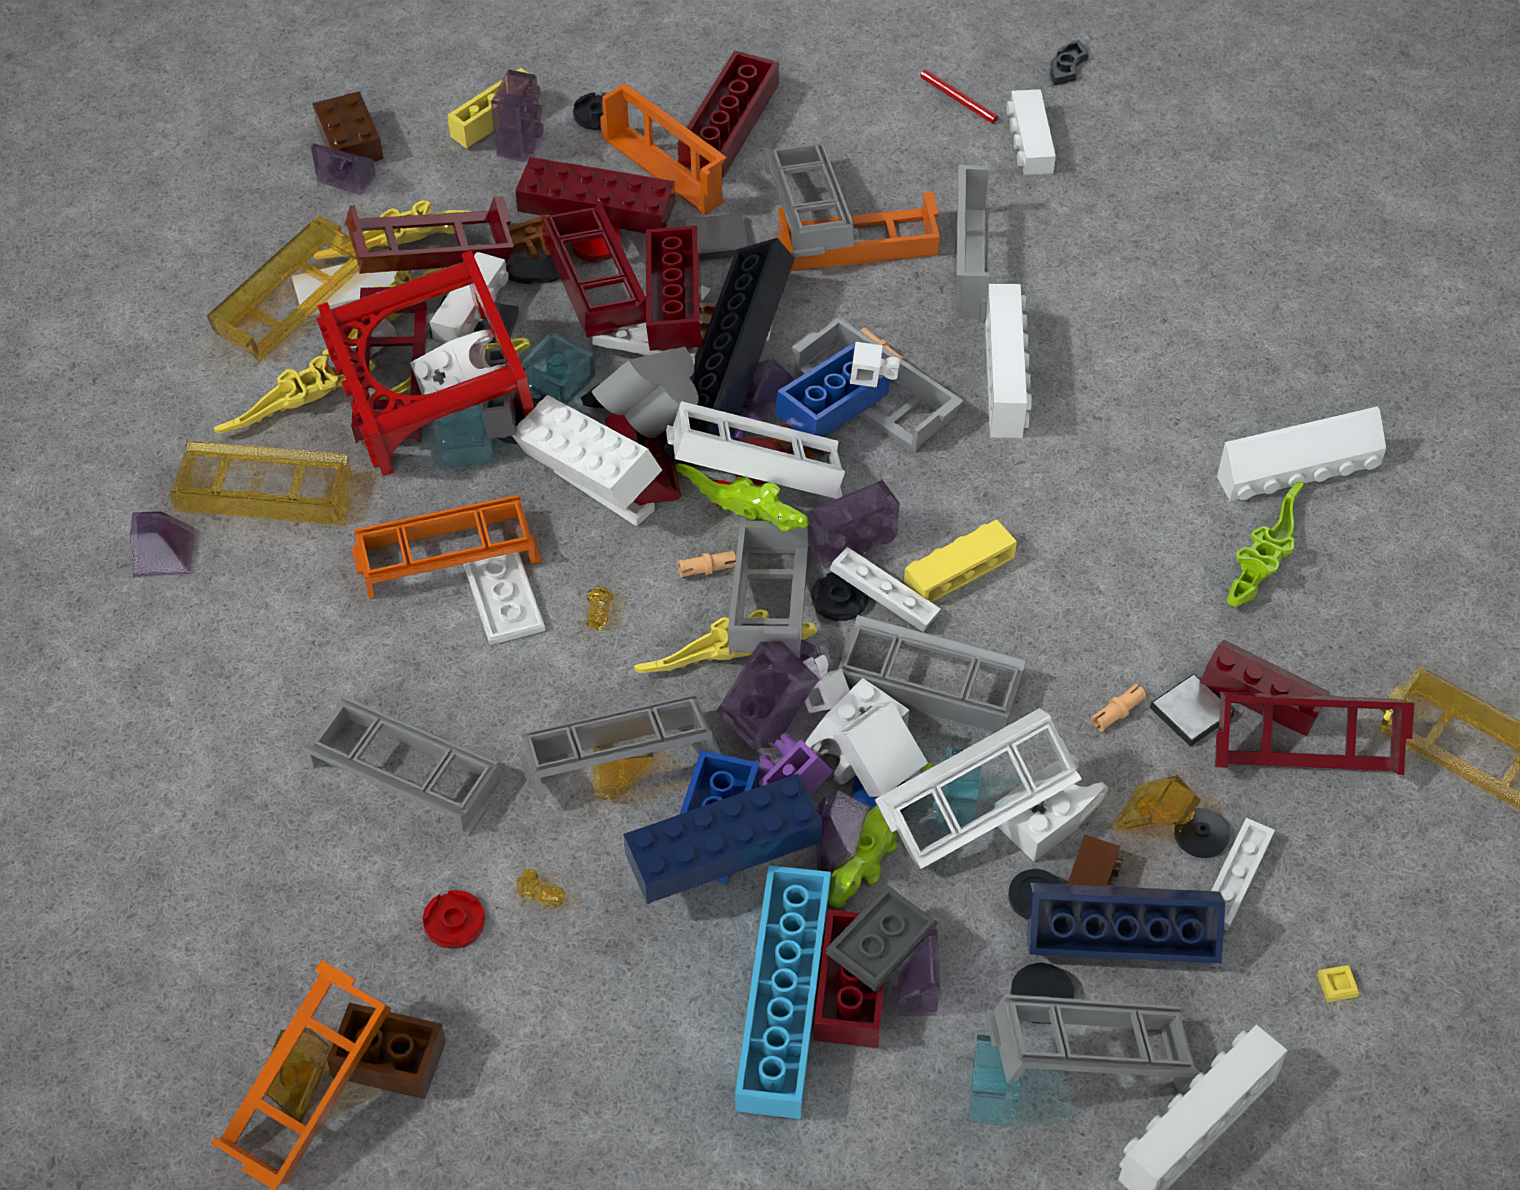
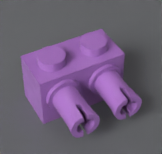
[756,733,834,796]

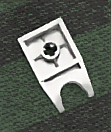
[410,329,506,395]
[806,678,909,784]
[994,755,1109,862]

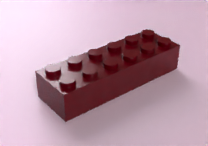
[677,50,779,177]
[515,157,675,234]
[646,225,703,351]

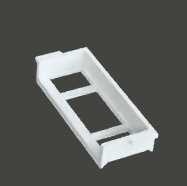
[666,401,845,500]
[875,708,1082,869]

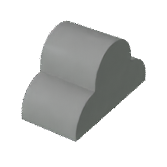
[592,347,698,438]

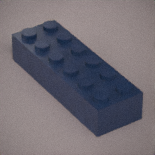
[623,774,823,904]
[1027,883,1226,964]

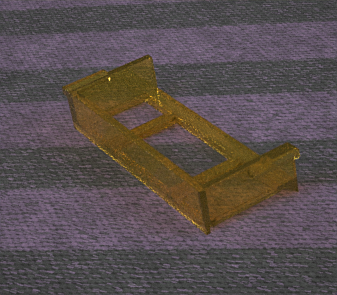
[207,215,359,362]
[170,440,352,526]
[1379,665,1520,810]

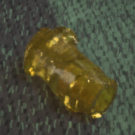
[586,586,614,630]
[516,869,564,907]

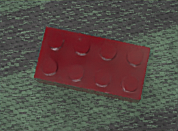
[814,909,885,1048]

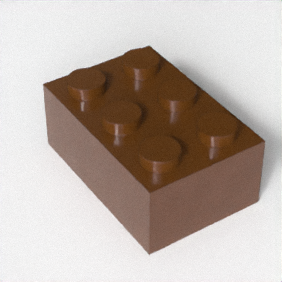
[312,91,383,171]
[327,1002,446,1099]

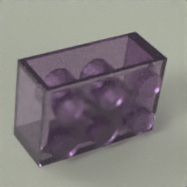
[491,69,544,162]
[808,480,900,569]
[716,641,819,750]

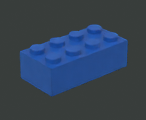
[775,343,890,437]
[679,750,759,884]

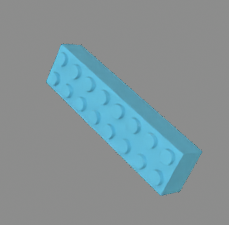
[735,865,831,1119]

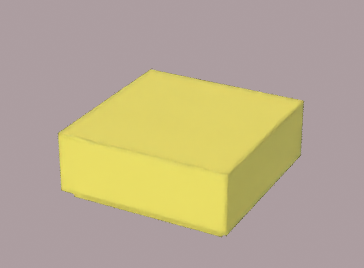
[1317,965,1359,1002]

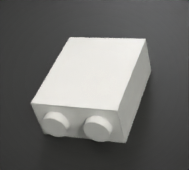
[833,702,928,797]

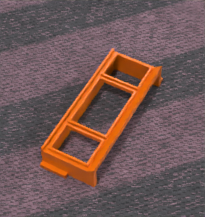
[600,83,726,215]
[778,191,940,271]
[351,494,541,599]
[211,960,391,1190]

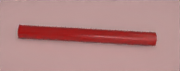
[920,70,998,124]

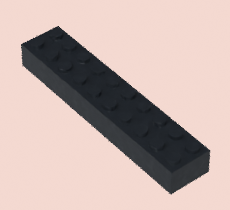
[663,237,795,467]

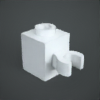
[850,342,900,387]
[799,655,849,713]

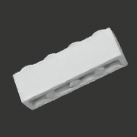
[1006,89,1056,175]
[430,252,509,343]

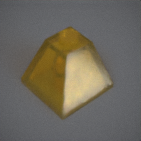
[593,747,654,800]
[1111,775,1201,832]
[266,1027,329,1122]

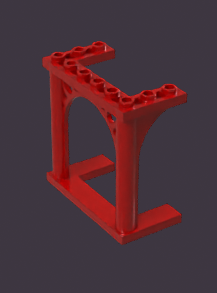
[316,250,534,476]

